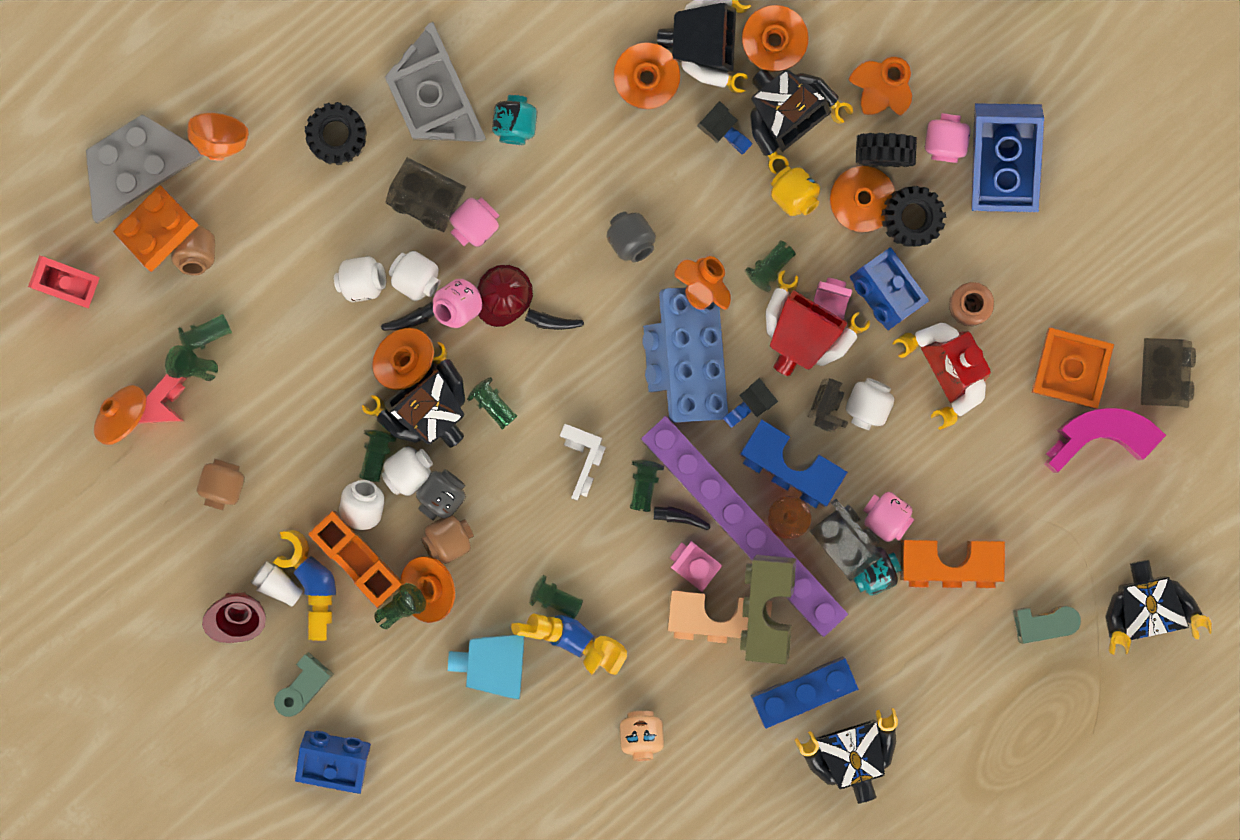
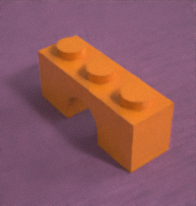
[308,511,404,608]
[900,540,1005,588]

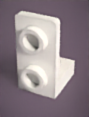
[560,424,606,501]

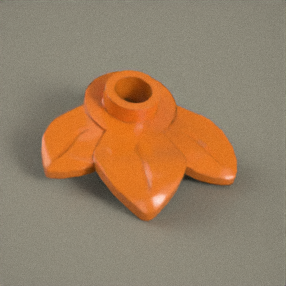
[849,57,912,116]
[674,256,731,310]

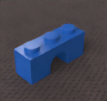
[739,420,848,509]
[751,656,859,729]

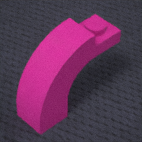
[1044,408,1166,473]

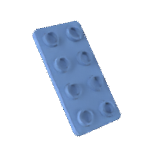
[643,288,728,423]

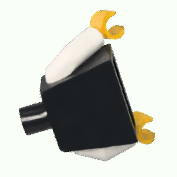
[657,0,752,93]

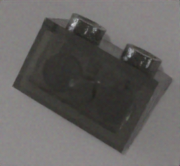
[386,157,466,232]
[1141,338,1196,408]
[807,378,848,432]
[810,499,882,581]

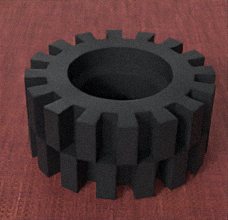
[305,102,367,165]
[856,133,917,167]
[881,186,946,247]

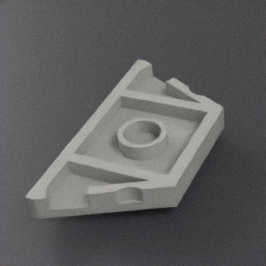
[385,22,486,142]
[86,115,205,224]

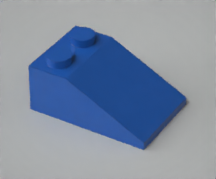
[972,103,1044,212]

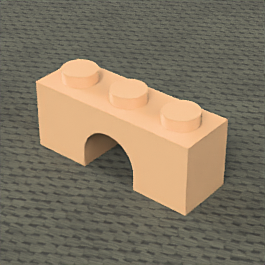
[667,590,772,643]

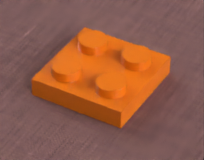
[113,185,199,272]
[1031,327,1114,409]

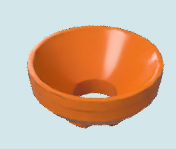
[187,113,249,161]

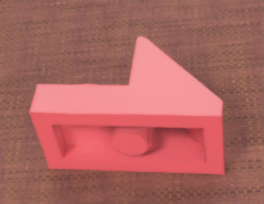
[28,255,100,309]
[138,368,187,424]

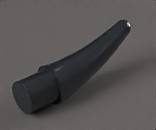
[381,302,435,331]
[524,308,584,330]
[654,506,710,530]

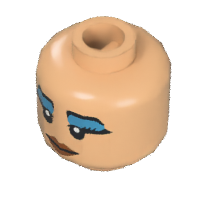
[619,711,664,761]

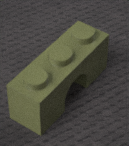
[740,555,797,664]

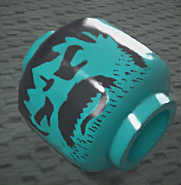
[492,95,538,145]
[849,546,902,596]

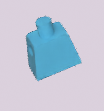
[448,634,525,699]

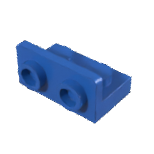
[850,247,929,330]
[295,731,371,794]

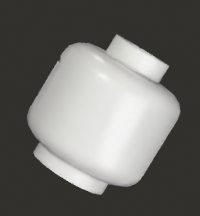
[389,251,440,301]
[334,256,386,302]
[846,378,894,430]
[382,446,433,496]
[339,480,385,530]

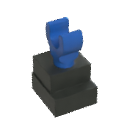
[697,101,753,155]
[723,378,778,428]

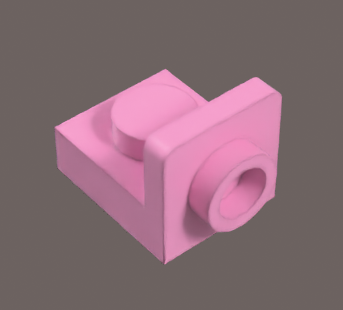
[813,278,852,319]
[670,541,723,592]

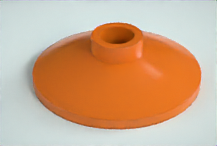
[742,5,809,72]
[614,42,680,109]
[830,166,895,232]
[372,328,434,390]
[94,385,146,445]
[400,556,455,623]

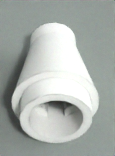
[251,561,303,607]

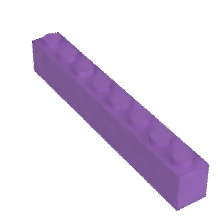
[641,416,848,637]

